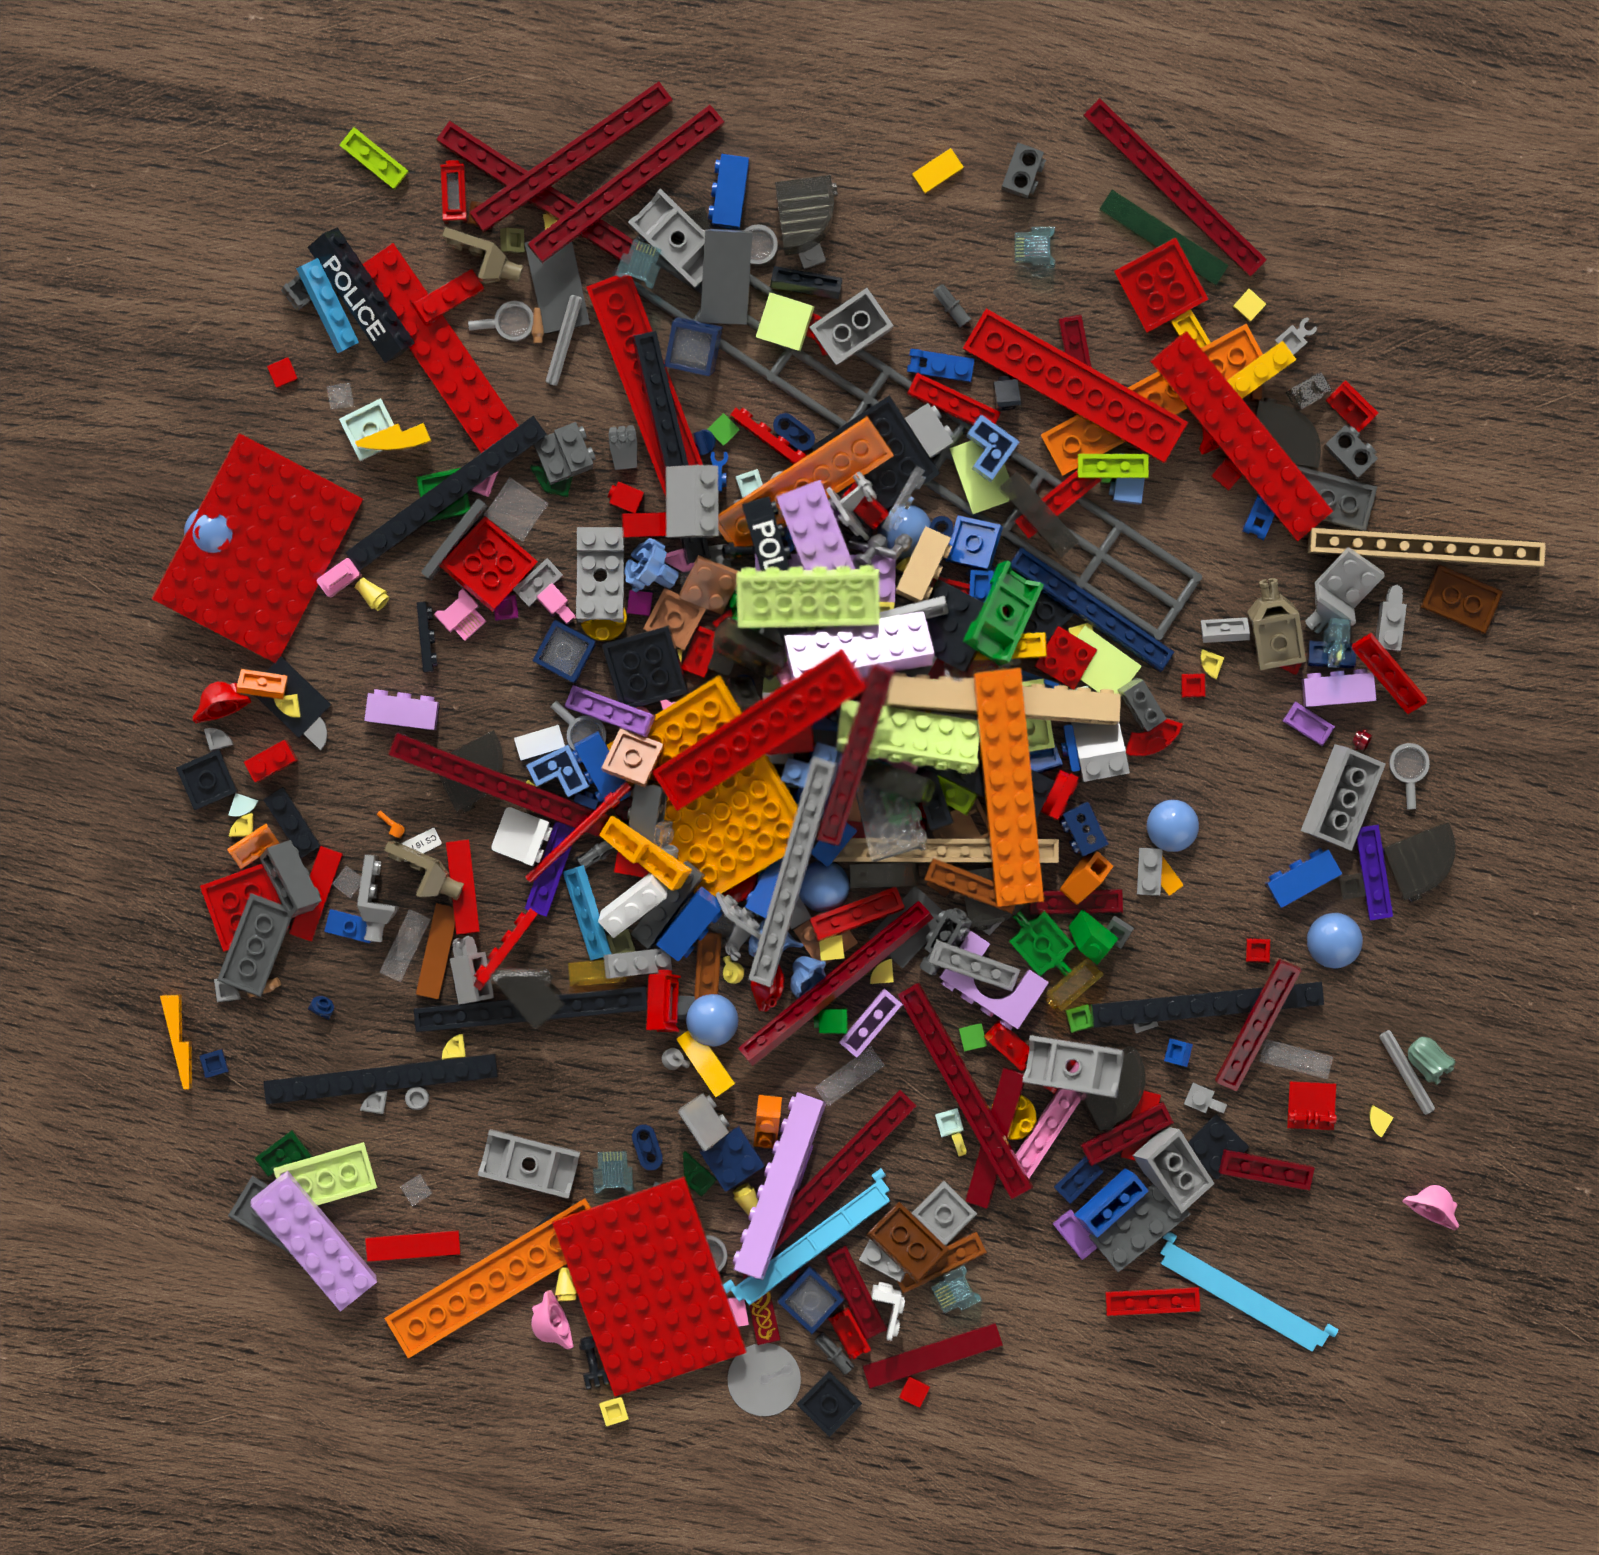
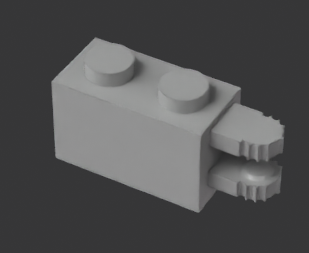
[1375,584,1407,652]
[450,936,494,1004]

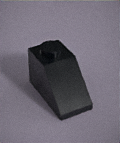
[993,376,1021,411]

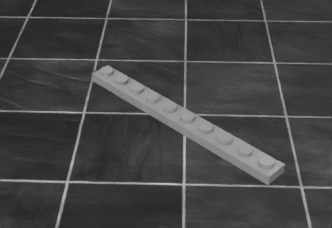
[749,757,837,987]

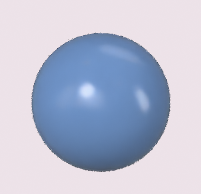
[184,509,233,553]
[1147,800,1199,852]
[799,861,850,912]
[686,994,739,1047]

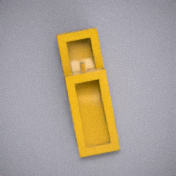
[355,423,432,451]
[676,1031,735,1097]

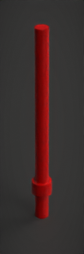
[525,781,632,883]

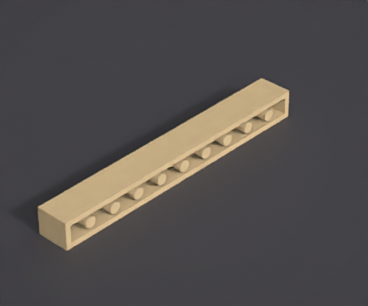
[1307,528,1546,568]
[885,673,1121,725]

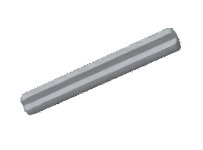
[546,295,582,385]
[1379,1030,1435,1115]

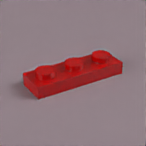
[412,269,484,324]

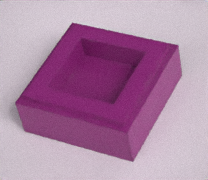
[627,590,653,616]
[494,595,519,621]

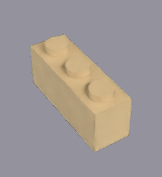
[895,526,953,603]

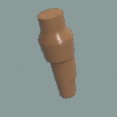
[531,308,544,343]
[247,977,281,998]

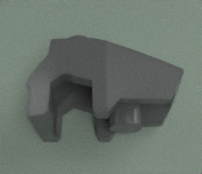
[281,274,312,311]
[608,425,638,470]

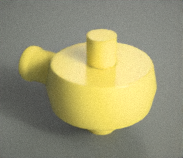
[723,956,744,984]

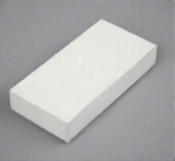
[514,725,565,760]

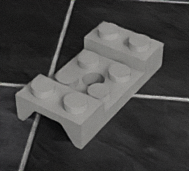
[628,189,705,289]
[576,527,624,623]
[1022,1035,1124,1098]
[478,1129,581,1198]

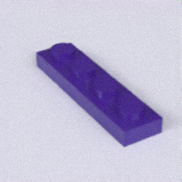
[525,821,576,917]
[1356,825,1393,920]

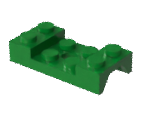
[963,560,1044,666]

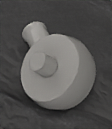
[662,1048,690,1070]

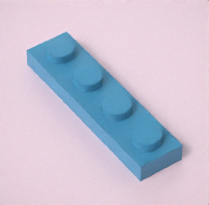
[296,258,359,353]
[563,865,611,961]

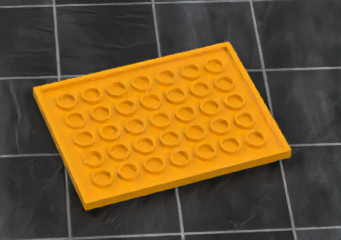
[607,676,798,897]

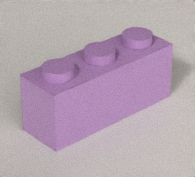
[1301,669,1376,707]
[364,689,439,730]
[839,988,902,1057]

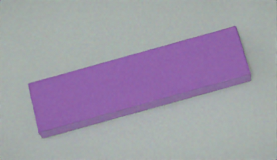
[565,685,655,737]

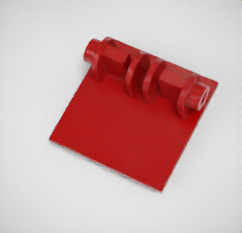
[1035,626,1098,690]
[1287,1081,1336,1130]

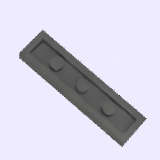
[631,861,705,949]

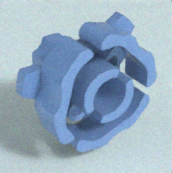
[624,538,679,592]

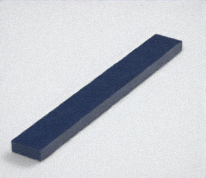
[1011,547,1174,672]

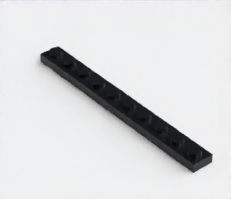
[632,331,711,564]
[346,416,548,571]
[1091,982,1324,1028]
[414,986,648,1032]
[263,1053,498,1104]

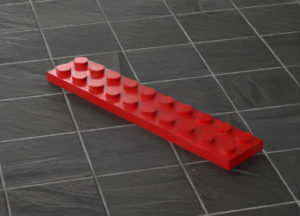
[363,243,519,453]
[586,272,703,497]
[963,308,1188,464]
[1150,331,1333,541]
[652,647,867,811]

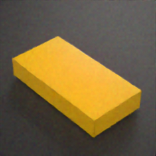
[912,148,964,194]

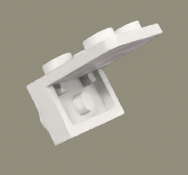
[492,807,552,866]
[871,1282,905,1341]

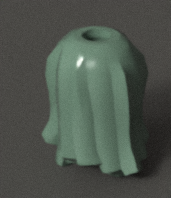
[1408,1037,1456,1085]

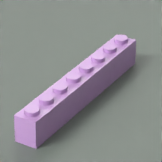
[733,1092,826,1280]

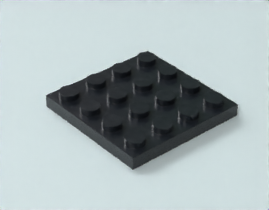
[811,395,941,524]

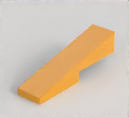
[600,816,692,891]
[160,995,192,1089]

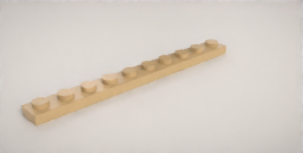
[833,838,1059,863]

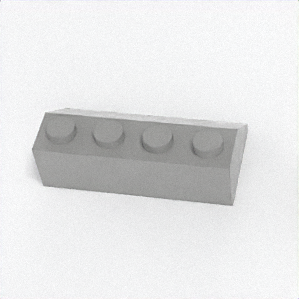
[1301,744,1385,851]

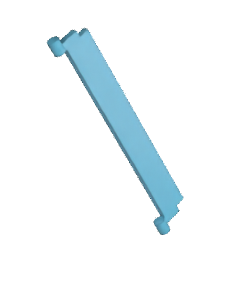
[723,1168,890,1306]
[1160,1231,1339,1351]

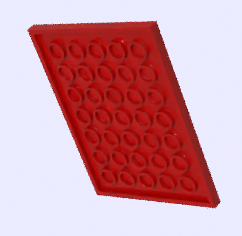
[151,433,363,663]
[552,1176,747,1397]

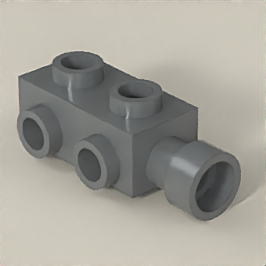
[920,908,972,975]

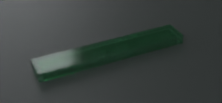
[1099,190,1229,286]

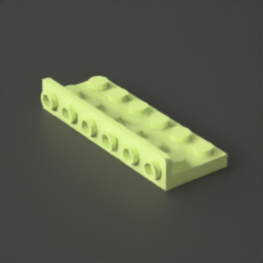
[737,566,880,628]
[835,700,979,773]

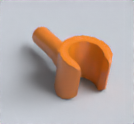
[377,810,405,838]

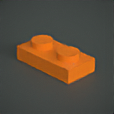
[237,669,287,699]

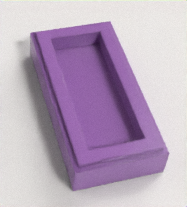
[1283,702,1335,746]
[1052,1209,1097,1260]

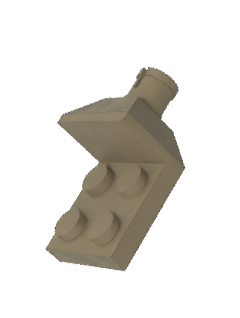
[442,227,524,285]
[1247,578,1306,670]
[384,841,464,900]

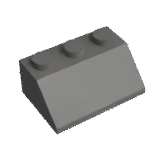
[666,465,718,538]

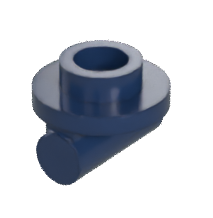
[693,429,716,455]
[308,996,334,1020]

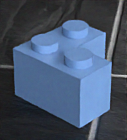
[966,415,1019,482]
[781,742,842,797]
[526,745,590,797]

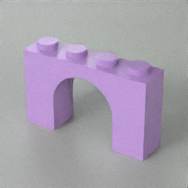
[939,931,1049,1030]

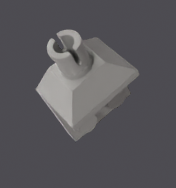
[1305,547,1385,633]
[357,855,399,942]

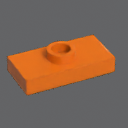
[227,824,280,869]

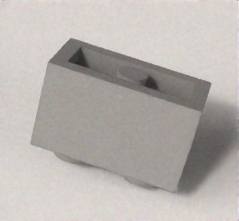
[904,403,955,458]

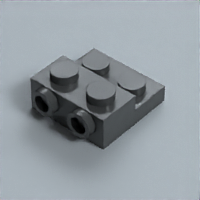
[533,422,596,485]

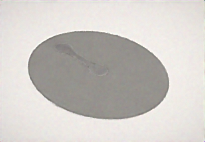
[728,1343,801,1416]

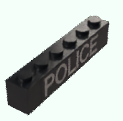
[307,227,415,363]
[742,496,811,641]

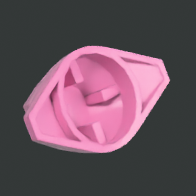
[1402,1185,1459,1230]
[532,1290,573,1349]

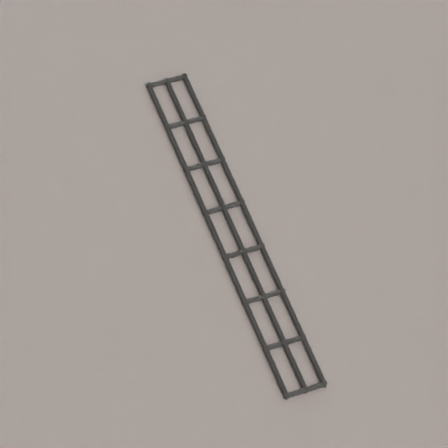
[612,232,1202,640]

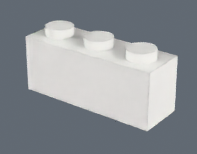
[598,873,668,938]

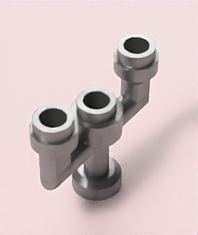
[847,523,912,569]

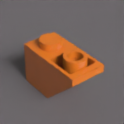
[1059,851,1113,905]
[753,1095,782,1149]

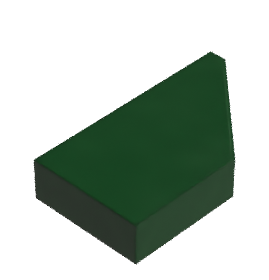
[530,465,573,498]
[683,1151,717,1197]

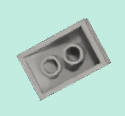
[809,288,893,365]
[1071,722,1130,782]
[679,1092,730,1151]
[1132,1127,1214,1213]

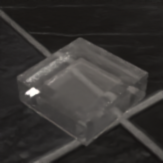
[332,866,361,898]
[400,1174,432,1206]

